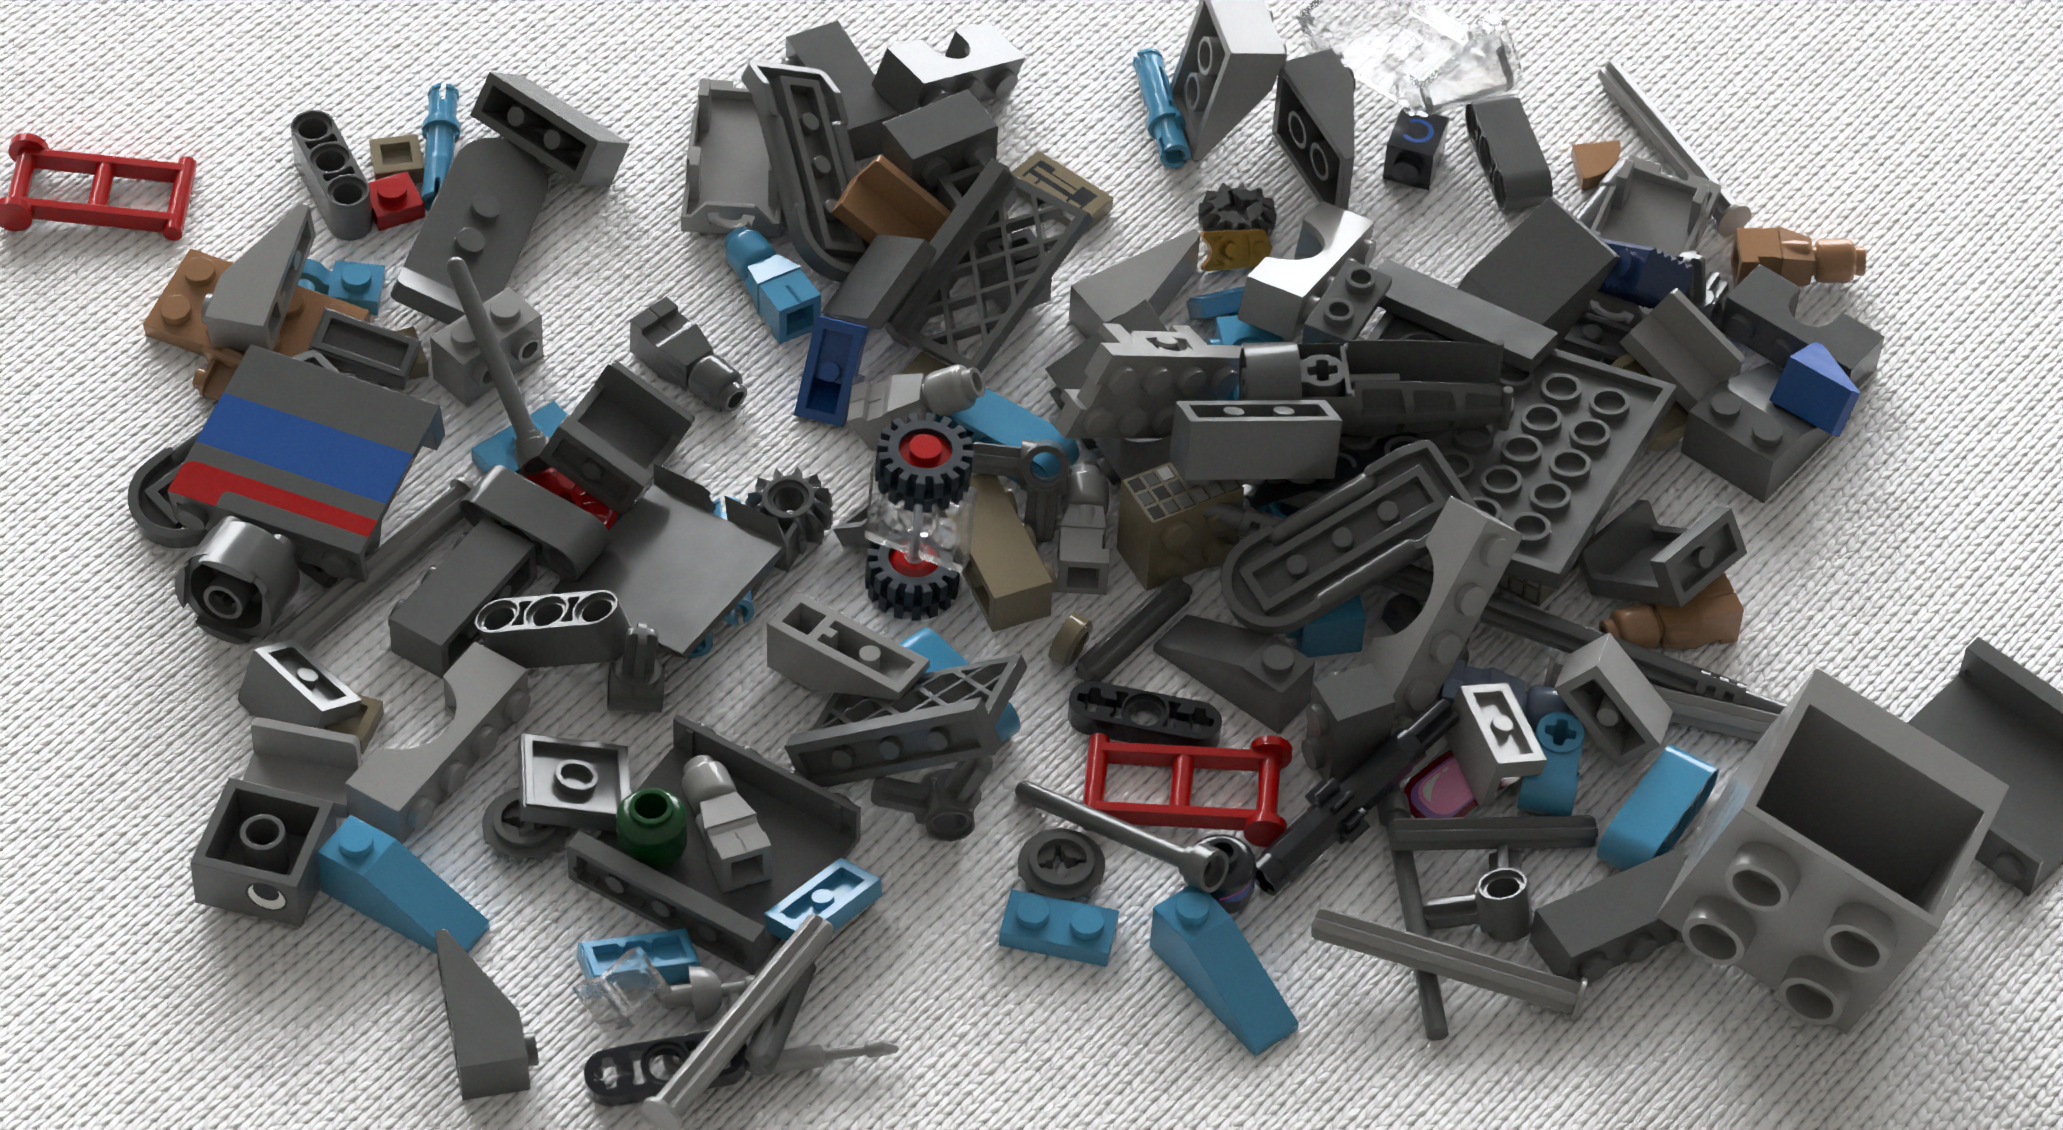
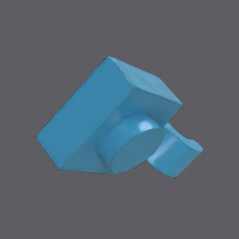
[297,259,385,316]

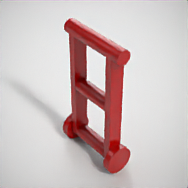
[0,133,197,241]
[1082,733,1293,847]

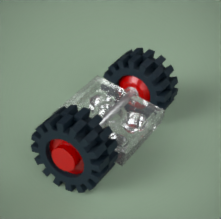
[865,413,978,621]

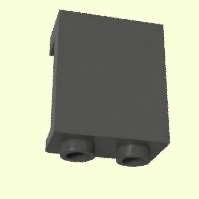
[1302,259,1392,344]
[539,359,695,515]
[1577,500,1747,608]

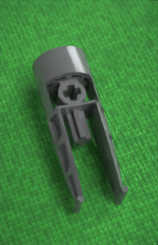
[1239,338,1513,437]

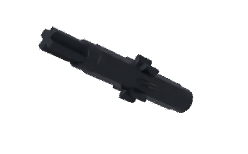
[1255,698,1460,896]

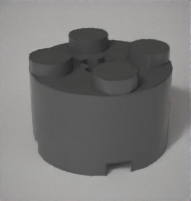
[175,516,300,644]

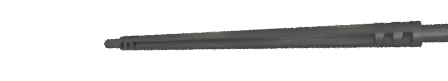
[1203,502,1787,714]

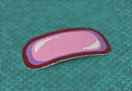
[1403,749,1523,818]

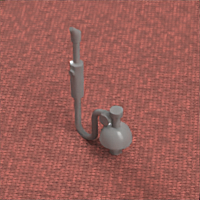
[662,966,899,1076]

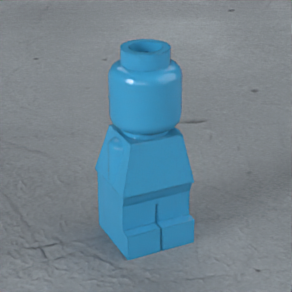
[724,226,821,345]

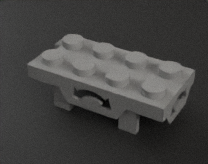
[681,78,783,238]
[1584,154,1722,328]
[1053,323,1240,439]

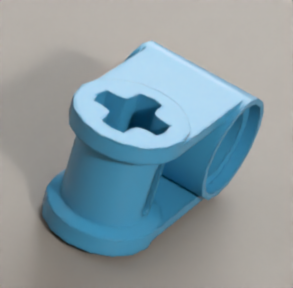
[1517,712,1585,816]

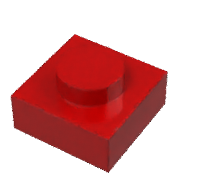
[368,171,425,231]

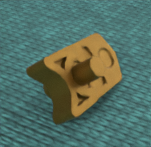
[1199,229,1272,271]

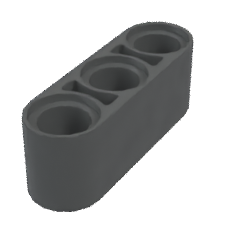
[1465,93,1553,211]
[290,110,373,241]
[459,465,611,580]
[475,590,631,669]

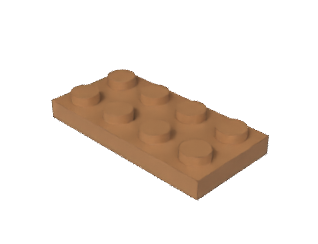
[143,248,372,373]

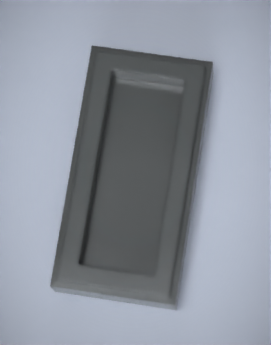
[308,307,422,390]

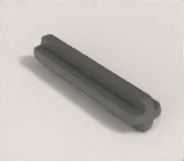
[1075,576,1193,682]
[744,958,817,1076]

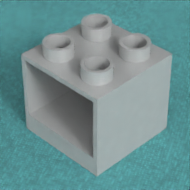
[1656,667,2009,1034]

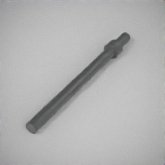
[1376,784,1449,1041]

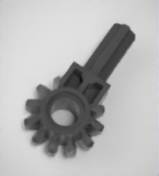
[737,466,834,614]

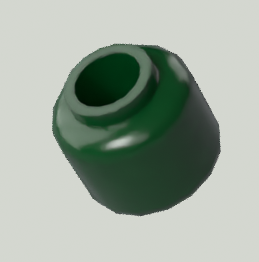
[616,788,687,869]

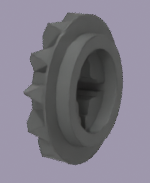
[1198,181,1277,236]
[482,789,570,866]
[1018,828,1105,901]

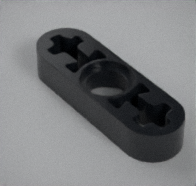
[1068,681,1222,748]
[584,1029,747,1107]

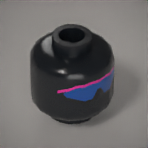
[1184,834,1257,915]

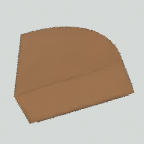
[1570,140,1621,190]

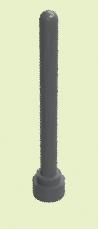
[446,256,552,476]
[1015,781,1229,893]

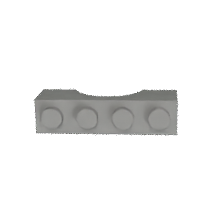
[1237,201,1376,341]
[1359,496,1524,720]
[345,642,531,844]

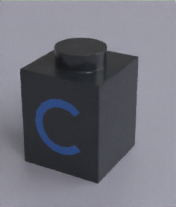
[1382,106,1449,191]

